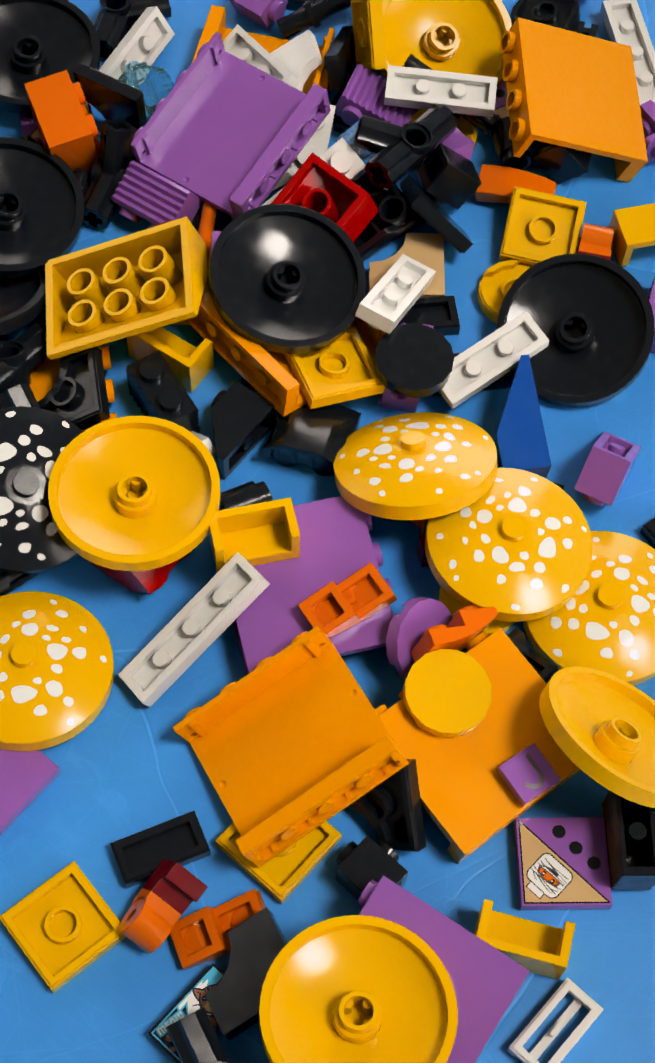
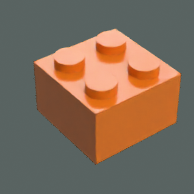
[24,70,100,172]

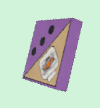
[514,817,612,910]

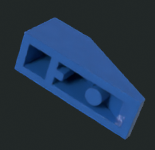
[494,354,552,478]

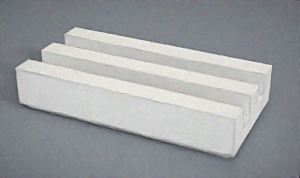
[507,977,604,1063]

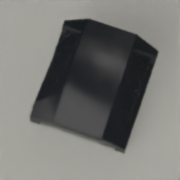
[352,172,425,260]
[263,403,361,476]

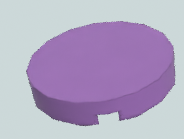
[386,597,453,680]

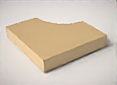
[369,233,445,298]

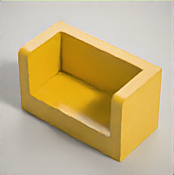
[609,203,655,267]
[127,327,214,393]
[208,497,300,572]
[474,899,576,980]

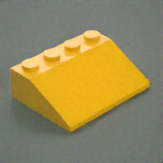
[45,216,208,360]

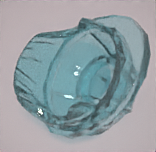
[118,61,174,121]

